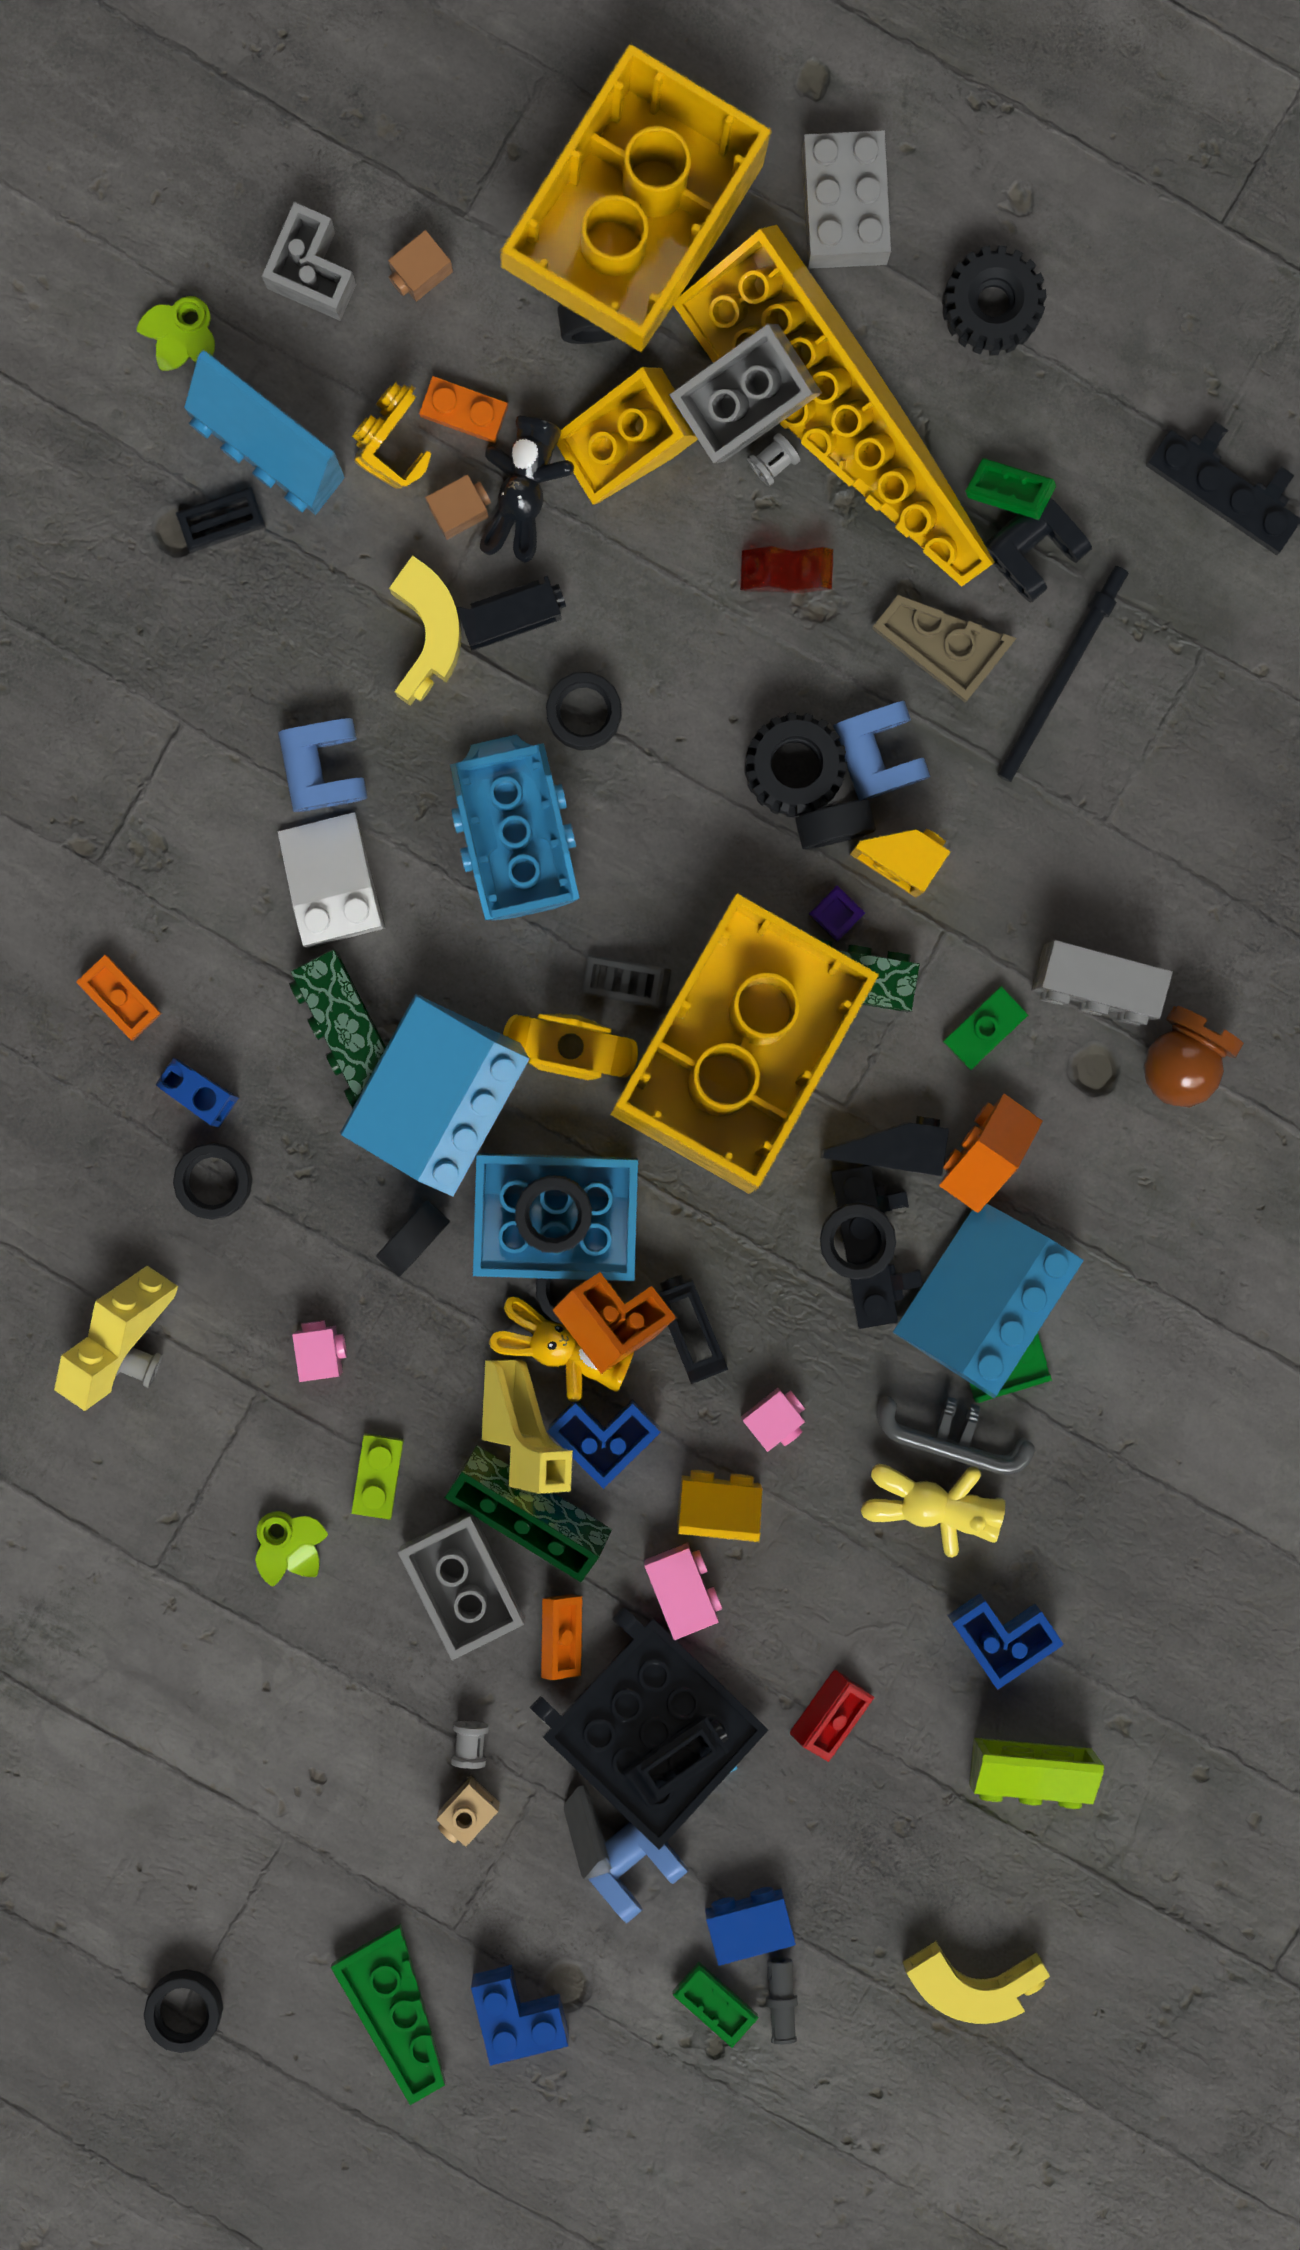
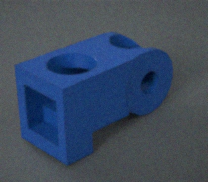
[156,1057,239,1128]

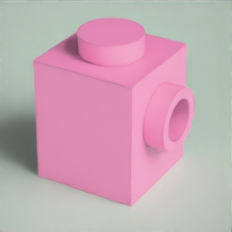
[292,1320,347,1382]
[741,1387,805,1452]

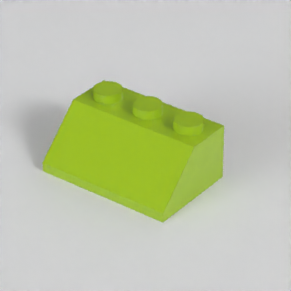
[969,1738,1104,1809]

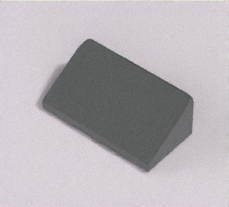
[564,1785,612,1880]

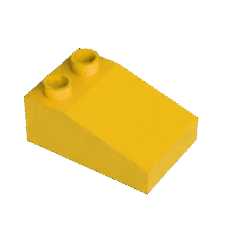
[501,44,771,352]
[610,894,879,1194]

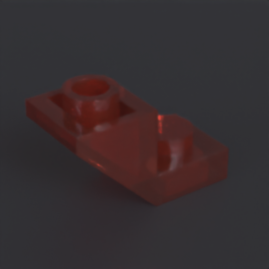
[740,546,833,593]

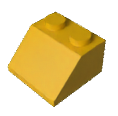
[850,829,951,898]
[677,1470,762,1542]

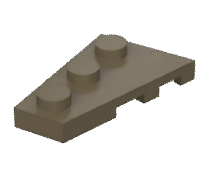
[872,595,1017,703]

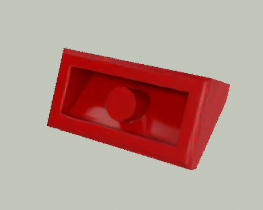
[790,1670,875,1762]

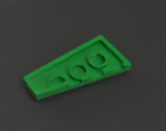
[330,1923,446,2105]

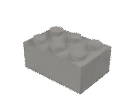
[801,130,891,269]
[670,324,822,463]
[1032,940,1173,1026]
[398,1512,525,1660]

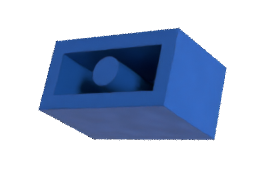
[705,1887,796,1966]

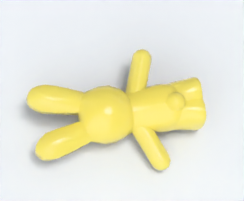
[861,1464,1005,1558]

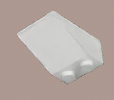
[278,812,385,948]

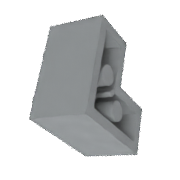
[262,202,356,321]

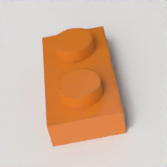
[419,376,508,444]
[76,955,162,1041]
[541,1594,582,1680]

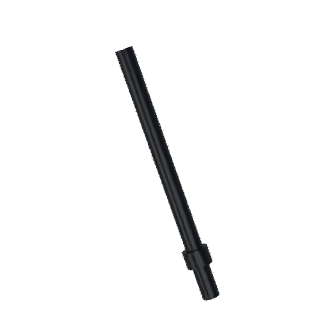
[997,566,1129,782]

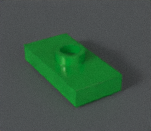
[965,458,1056,520]
[942,987,1028,1070]
[672,1962,759,2048]

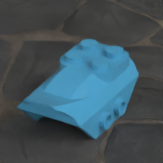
[450,734,580,920]

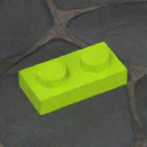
[351,1433,404,1520]

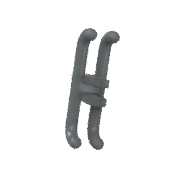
[876,1396,1035,1475]

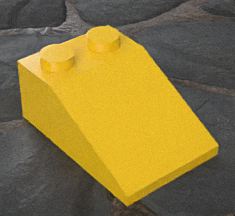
[557,367,698,505]

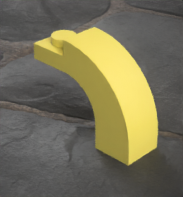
[389,555,461,706]
[903,1941,1050,2024]

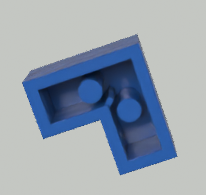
[547,1399,661,1489]
[947,1593,1064,1690]
[471,1965,569,2066]

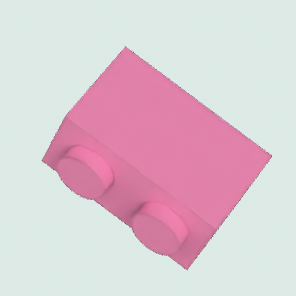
[644,1543,722,1640]

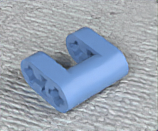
[833,701,931,800]
[278,718,368,812]
[589,1822,689,1923]

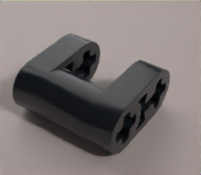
[984,498,1092,602]

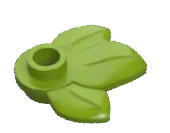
[136,296,215,371]
[255,1511,328,1587]

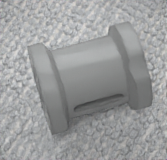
[747,433,800,487]
[116,1347,163,1388]
[451,1721,489,1769]

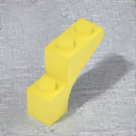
[54,1266,178,1411]
[482,1359,573,1494]

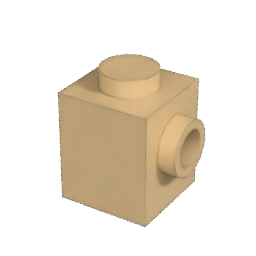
[436,1776,500,1847]

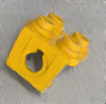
[352,382,431,489]

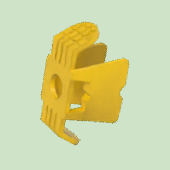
[503,1013,638,1080]

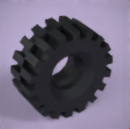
[942,245,1047,356]

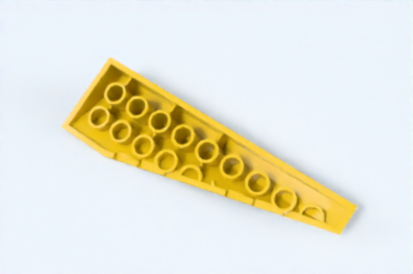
[673,225,995,587]

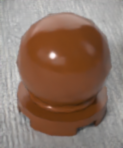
[1143,1005,1244,1108]

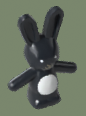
[480,416,574,563]

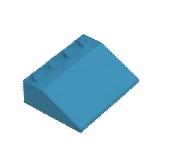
[184,350,345,515]
[340,994,530,1196]
[473,1153,638,1281]
[893,1204,1084,1398]

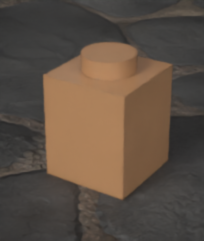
[388,230,453,302]
[425,474,491,540]

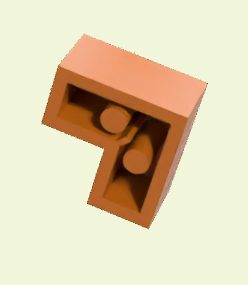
[939,1094,1043,1213]
[553,1272,676,1374]

